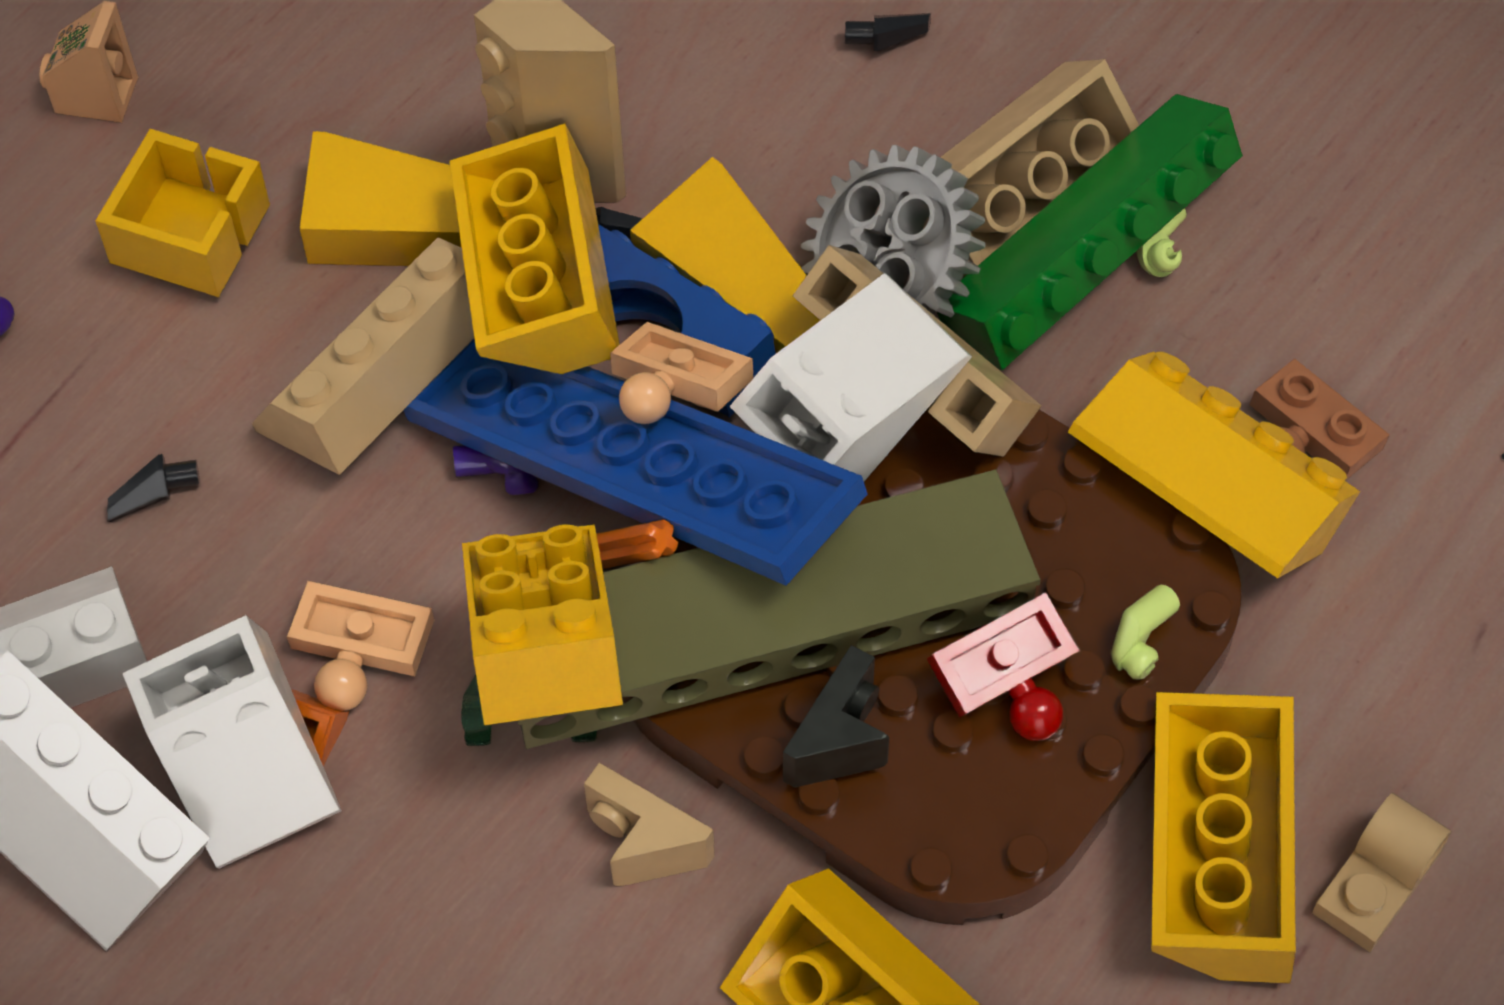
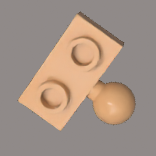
[610,322,753,424]
[287,581,434,711]

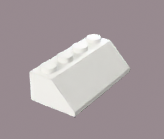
[0,567,147,708]
[0,650,210,951]

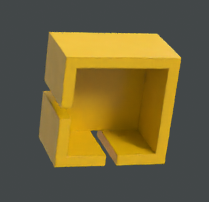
[95,129,270,297]

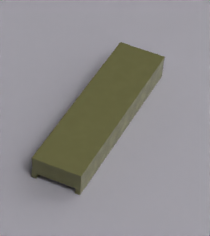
[517,469,1040,749]

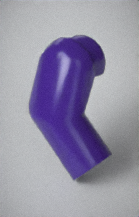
[453,445,539,495]

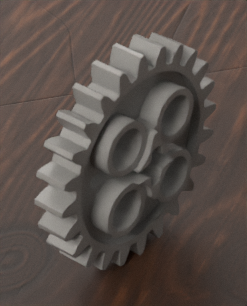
[801,145,986,317]

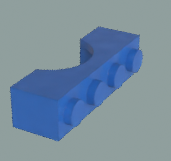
[598,224,776,417]

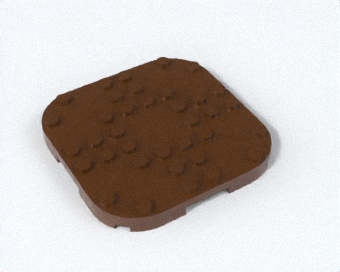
[622,407,1241,925]

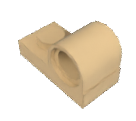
[1312,793,1452,952]

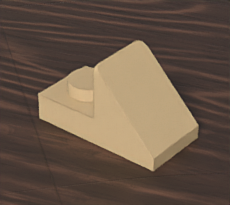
[584,763,714,886]

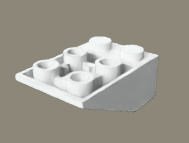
[729,273,972,481]
[122,615,342,869]

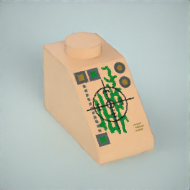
[40,1,138,123]

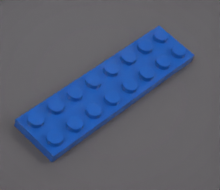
[403,339,868,586]

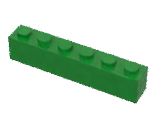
[937,94,1243,370]

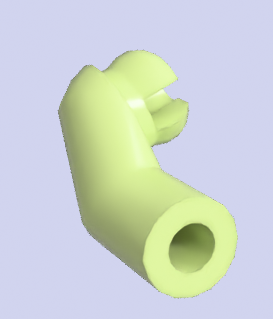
[1136,208,1187,277]
[1110,584,1180,680]

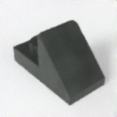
[783,645,890,788]

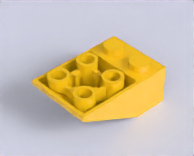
[462,524,623,725]

